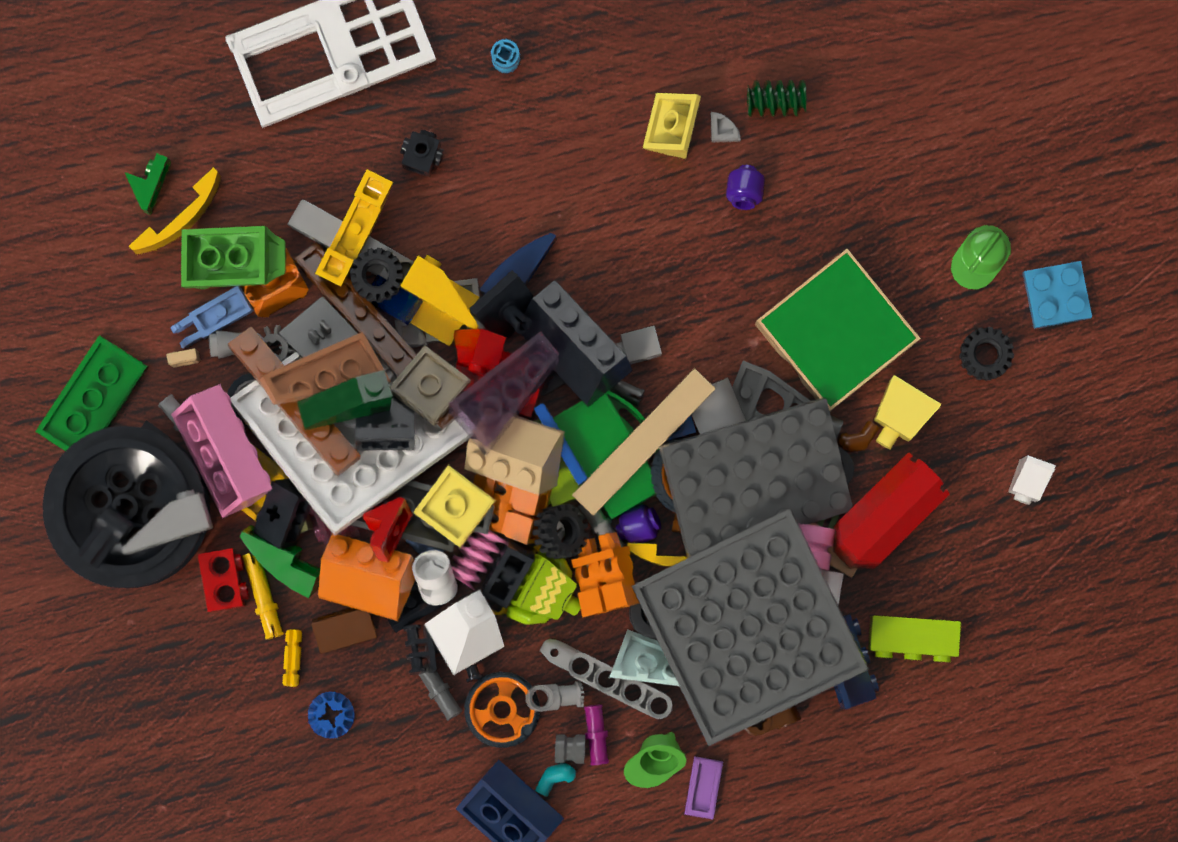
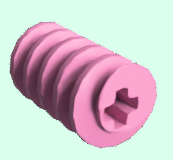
[451,530,506,590]

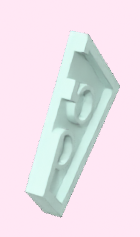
[610,629,679,686]

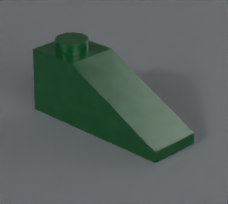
[297,370,393,430]

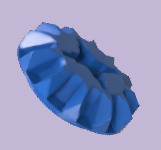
[308,692,355,738]

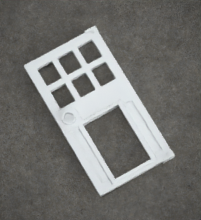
[225,0,436,128]

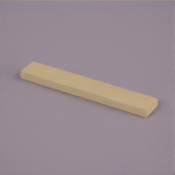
[572,368,716,516]

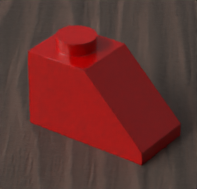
[453,328,506,375]

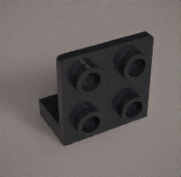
[355,395,415,451]

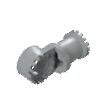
[525,681,584,712]

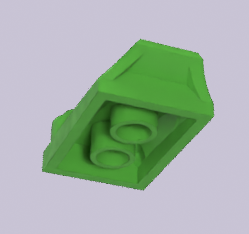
[181,226,286,290]

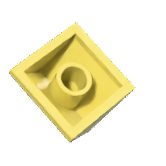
[643,93,701,159]

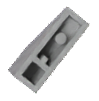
[122,490,213,554]

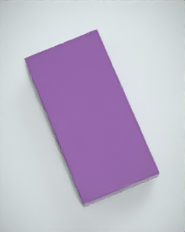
[684,756,723,819]

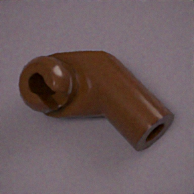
[837,421,880,453]

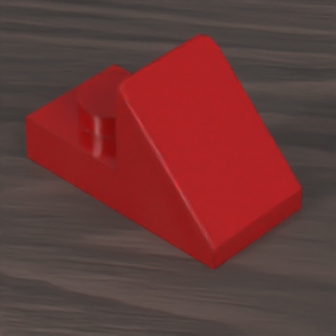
[362,497,412,563]

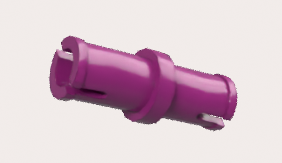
[584,704,609,765]

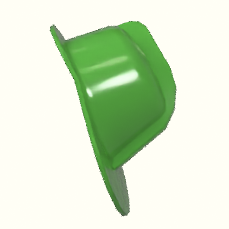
[951,225,1011,289]
[624,732,687,788]

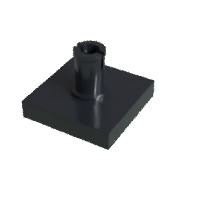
[469,270,534,341]

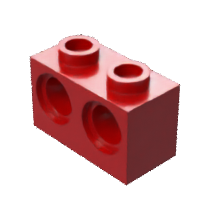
[198,548,249,613]

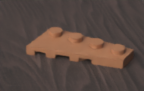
[260,332,391,405]

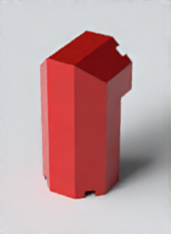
[833,453,950,569]

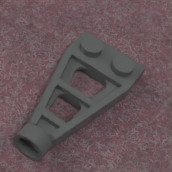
[732,361,844,439]

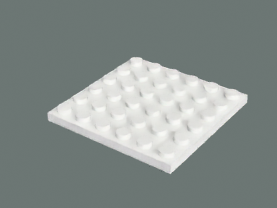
[230,352,475,536]

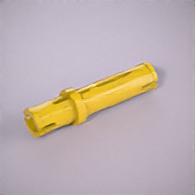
[242,553,284,640]

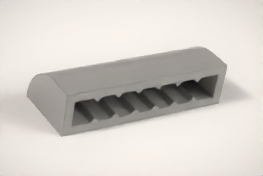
[692,377,746,434]

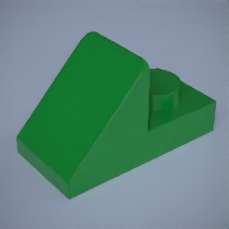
[125,153,171,215]

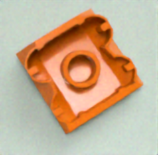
[241,237,309,317]

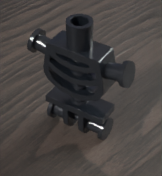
[403,625,484,683]

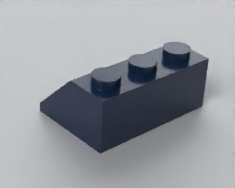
[834,614,879,709]
[455,760,564,842]

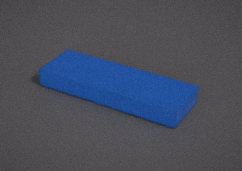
[534,403,588,486]

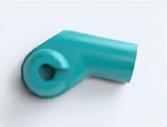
[535,763,576,797]

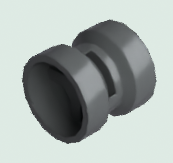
[555,734,585,764]

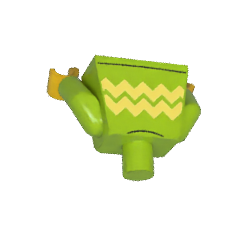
[491,545,581,625]

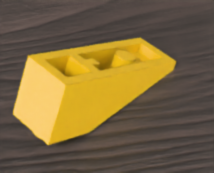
[400,255,479,329]

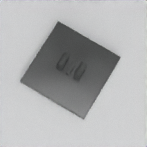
[279,296,358,358]

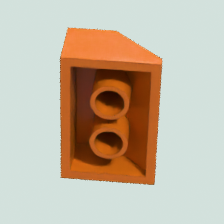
[318,533,416,621]

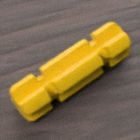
[283,629,302,687]

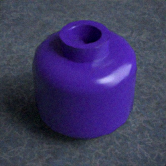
[726,165,765,210]
[616,504,661,544]

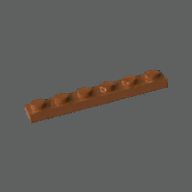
[228,327,361,477]

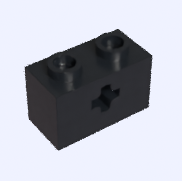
[253,478,311,549]
[481,538,536,608]

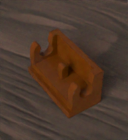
[311,607,377,654]

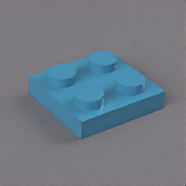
[1023,261,1092,329]

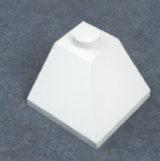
[424,590,504,675]

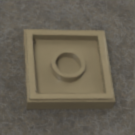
[390,346,471,426]

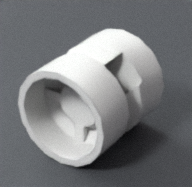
[412,550,458,605]

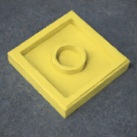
[413,465,496,548]

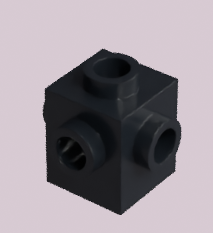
[400,130,444,177]

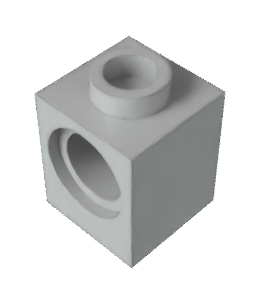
[616,326,662,365]

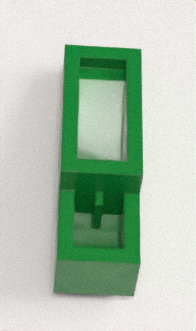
[240,525,320,598]

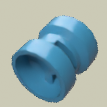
[491,39,520,73]

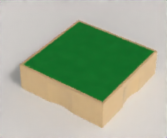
[755,249,920,412]

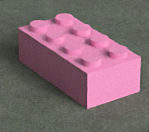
[171,384,272,518]

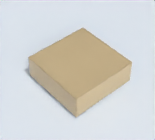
[166,349,200,368]

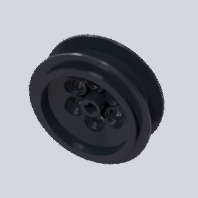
[43,426,210,588]

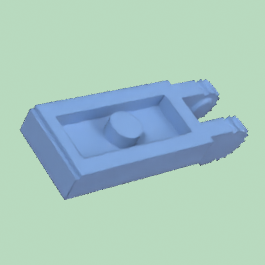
[171,286,254,349]

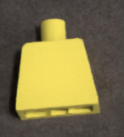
[874,375,941,450]

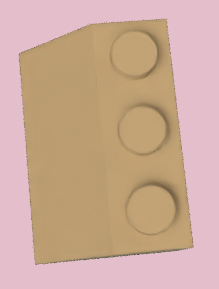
[465,407,564,495]

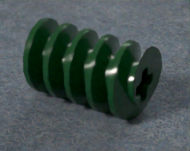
[747,80,806,117]

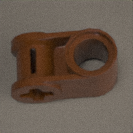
[745,705,801,736]

